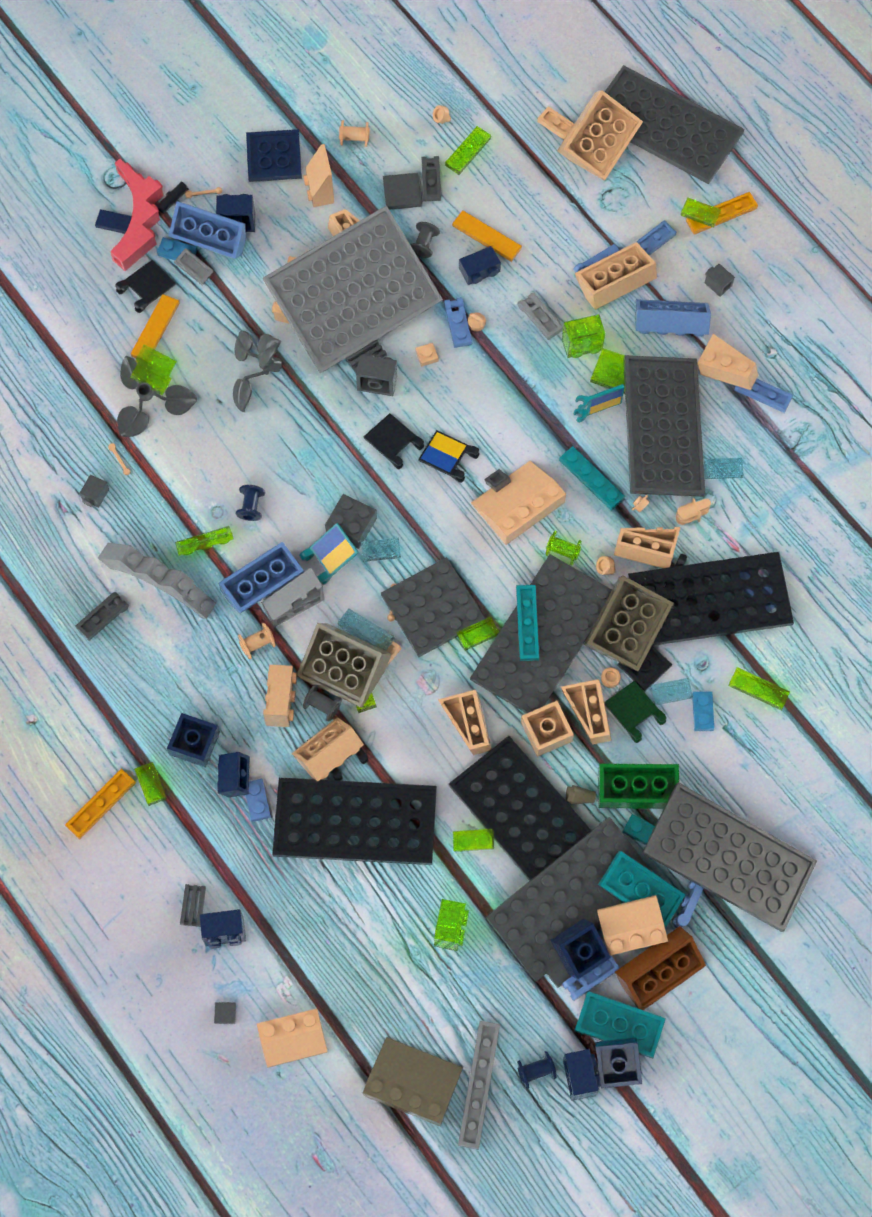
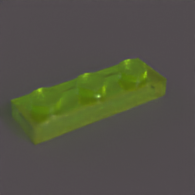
[445,126,491,175]
[175,526,234,556]
[728,667,790,711]

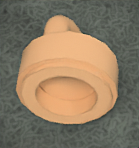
[433,105,451,124]
[468,312,486,331]
[596,556,616,575]

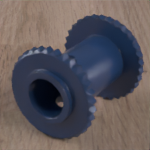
[235,485,265,521]
[517,1051,557,1089]

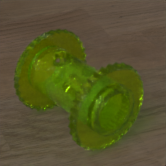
[545,531,582,565]

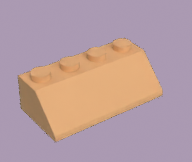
[575,242,657,310]

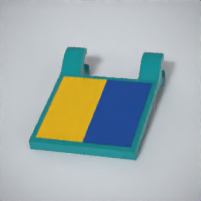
[573,384,625,422]
[299,523,359,585]

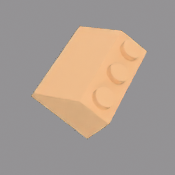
[291,717,364,781]
[597,895,668,956]
[257,1008,327,1068]

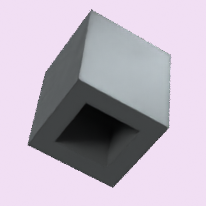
[704,264,735,297]
[80,474,109,508]

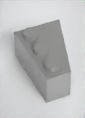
[262,568,324,627]

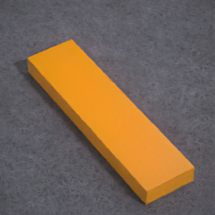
[686,192,758,235]
[452,210,522,262]
[130,294,180,363]
[65,768,136,839]

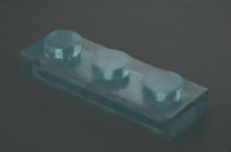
[338,609,395,651]

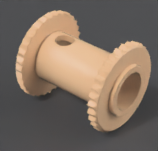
[339,120,370,147]
[238,623,276,659]

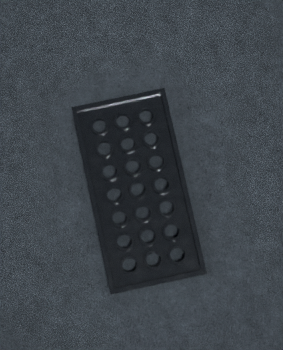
[628,552,794,646]
[448,736,592,881]
[272,778,437,865]

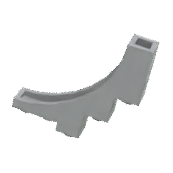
[98,543,216,619]

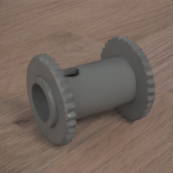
[410,222,440,258]
[303,684,342,722]

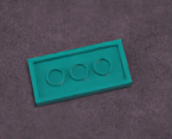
[598,851,685,928]
[575,991,666,1059]

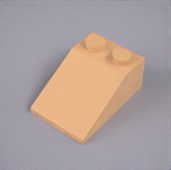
[303,144,334,207]

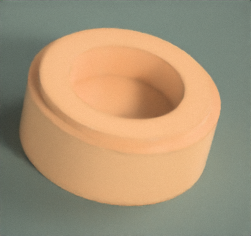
[601,667,621,688]

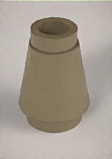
[566,785,596,805]

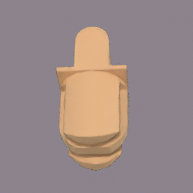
[676,498,711,525]

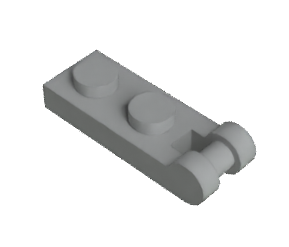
[517,293,563,340]

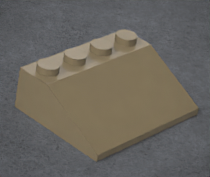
[584,576,674,671]
[297,623,391,708]
[363,1037,463,1127]

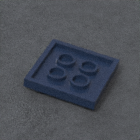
[246,129,302,182]

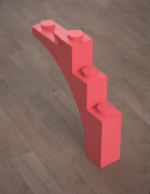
[110,159,163,271]

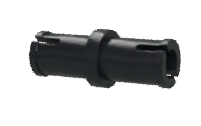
[156,181,189,214]

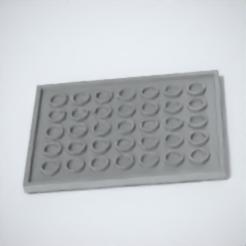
[262,205,443,373]

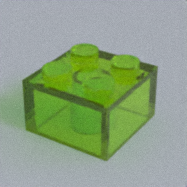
[562,314,605,358]
[434,899,469,951]

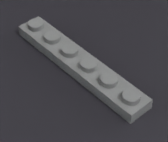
[458,1021,500,1150]

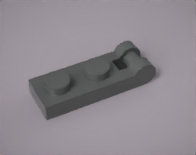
[421,156,441,201]
[75,592,129,641]

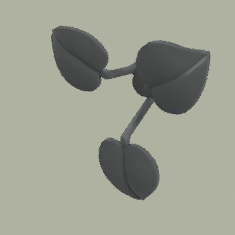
[233,331,282,412]
[117,356,197,437]

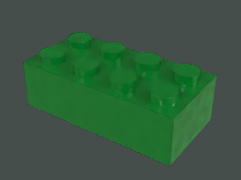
[598,764,680,809]

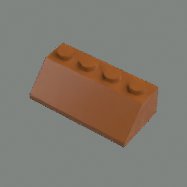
[615,926,706,1010]

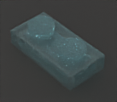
[704,458,744,479]
[361,538,401,562]
[650,678,693,705]

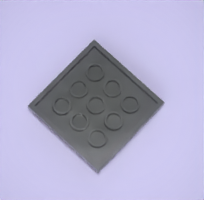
[381,557,485,657]

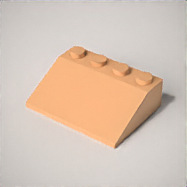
[557,90,643,180]
[471,461,566,545]

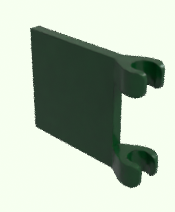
[604,680,667,743]

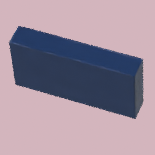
[95,209,132,234]

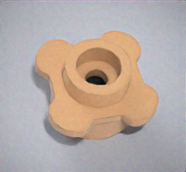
[632,495,650,513]

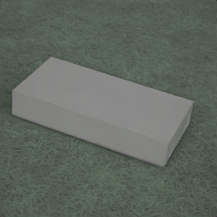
[174,248,214,286]

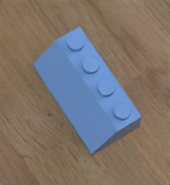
[168,201,246,259]
[635,299,711,337]
[219,542,304,614]

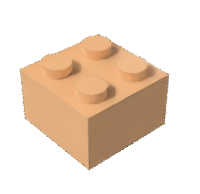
[521,701,574,757]

